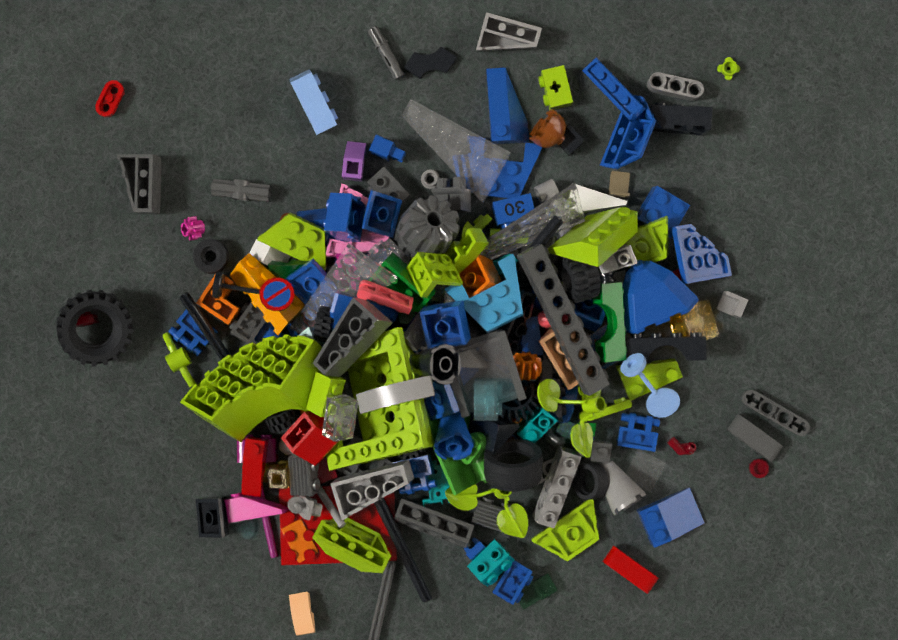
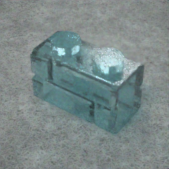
[474,378,502,421]

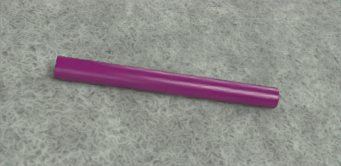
[260,487,278,558]

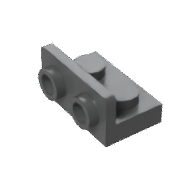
[229,301,266,344]

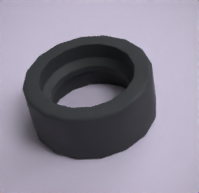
[572,462,609,500]

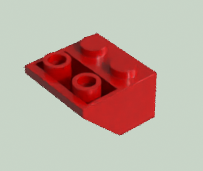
[281,411,341,466]

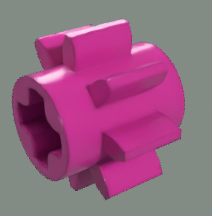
[181,216,205,241]

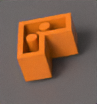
[196,275,241,325]

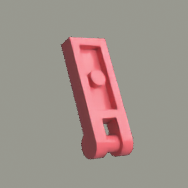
[357,280,414,315]

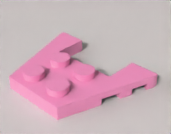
[326,184,389,257]

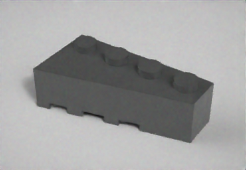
[313,297,393,377]

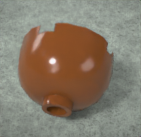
[529,109,566,148]

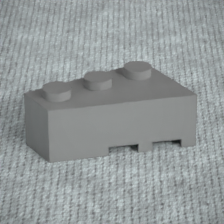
[476,12,542,51]

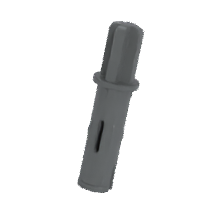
[368,26,405,80]

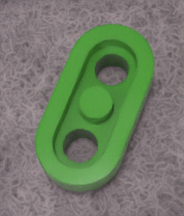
[460,432,486,464]

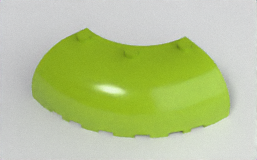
[180,335,322,442]

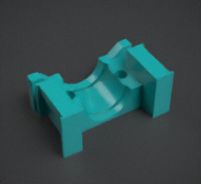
[422,459,450,507]

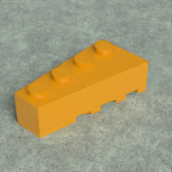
[229,253,306,336]

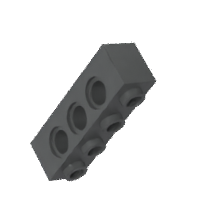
[394,499,474,548]

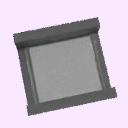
[451,329,526,418]

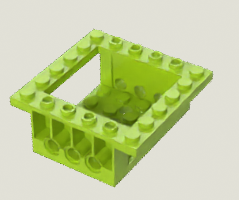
[324,327,434,471]

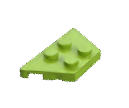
[257,212,327,271]
[625,216,668,268]
[531,500,599,561]

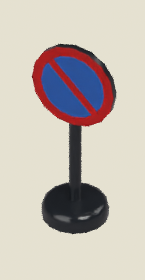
[212,271,294,311]

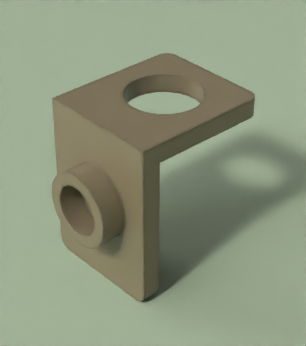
[608,171,630,199]

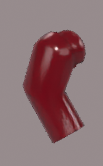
[667,436,697,455]

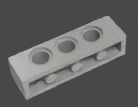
[532,445,581,528]

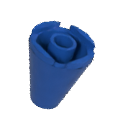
[434,411,474,460]

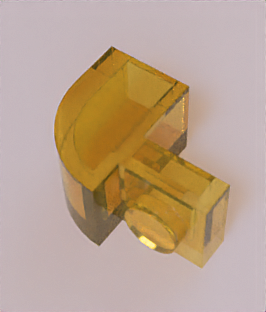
[263,460,290,489]

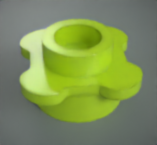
[717,57,740,80]

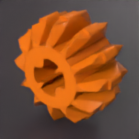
[513,351,542,381]

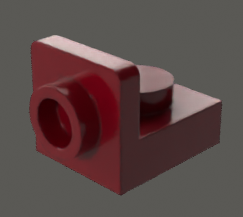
[76,312,99,327]

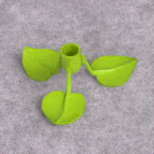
[537,379,606,458]
[445,484,528,538]

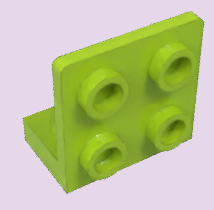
[406,252,463,298]

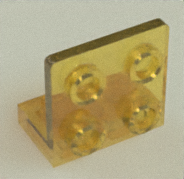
[669,299,719,340]

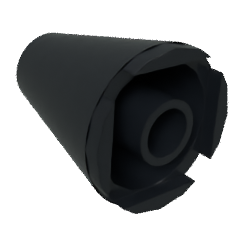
[409,344,462,385]

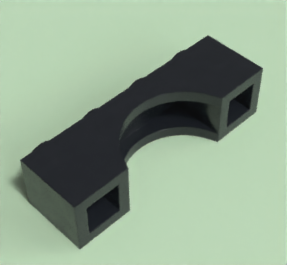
[627,332,707,361]

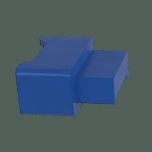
[369,135,406,163]

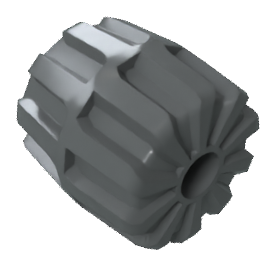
[394,195,460,262]

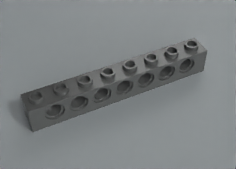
[516,244,610,396]

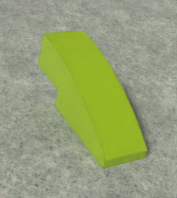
[445,228,489,273]

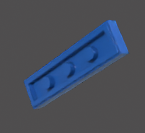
[582,58,645,123]

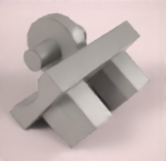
[288,496,322,520]

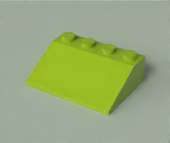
[548,207,638,267]

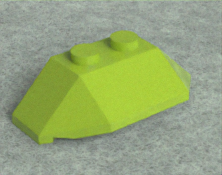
[312,518,391,573]

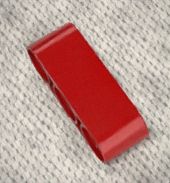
[603,545,659,594]

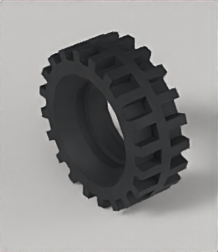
[56,290,133,367]

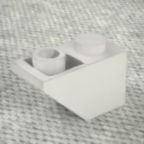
[599,244,638,274]

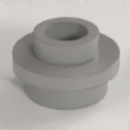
[421,170,440,189]

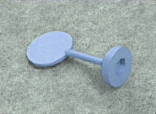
[620,353,680,418]

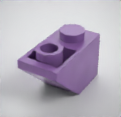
[342,141,366,182]

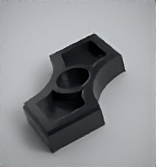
[404,47,457,79]

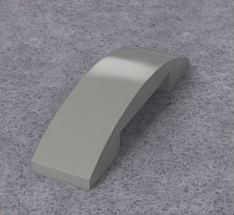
[356,376,435,414]

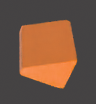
[281,519,318,563]

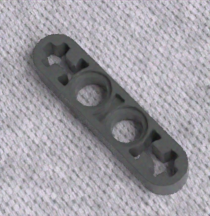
[741,390,810,436]

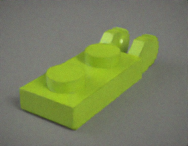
[578,397,632,422]

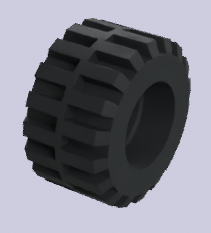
[557,257,600,304]

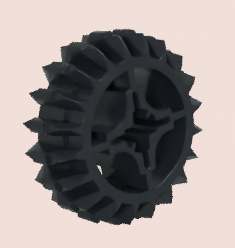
[490,373,540,422]

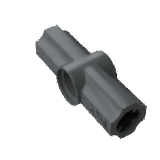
[211,179,271,202]

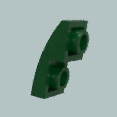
[268,259,307,279]

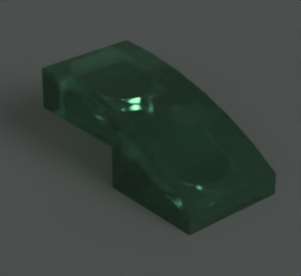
[519,573,558,610]

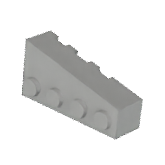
[331,459,414,520]

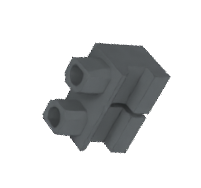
[431,177,471,213]

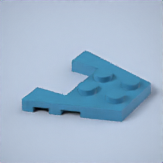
[445,254,523,333]

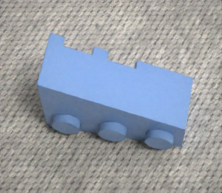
[289,69,338,135]

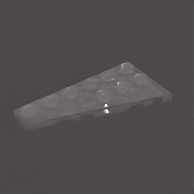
[401,99,511,203]
[480,183,585,260]
[290,243,398,334]

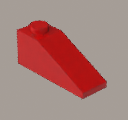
[241,437,269,497]

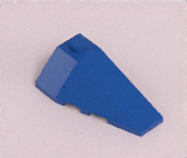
[486,68,529,145]

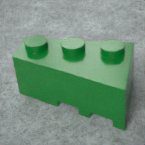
[368,252,437,313]

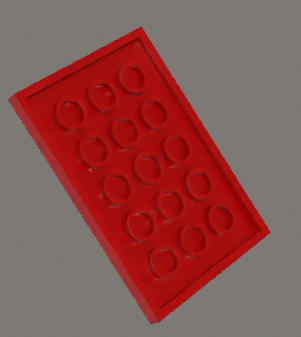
[279,486,397,565]

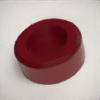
[749,459,769,478]

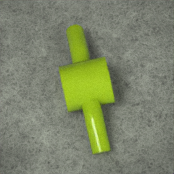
[163,333,196,387]

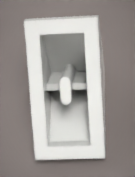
[250,239,291,266]

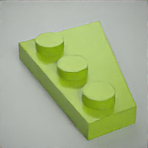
[616,358,683,401]

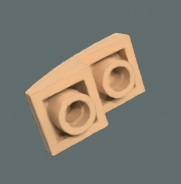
[289,592,316,636]

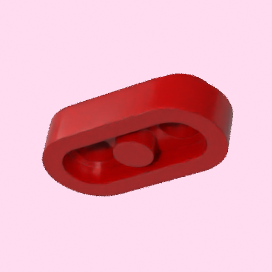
[95,80,125,118]

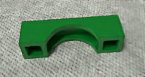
[593,282,627,362]

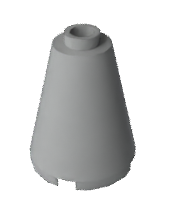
[600,461,646,516]

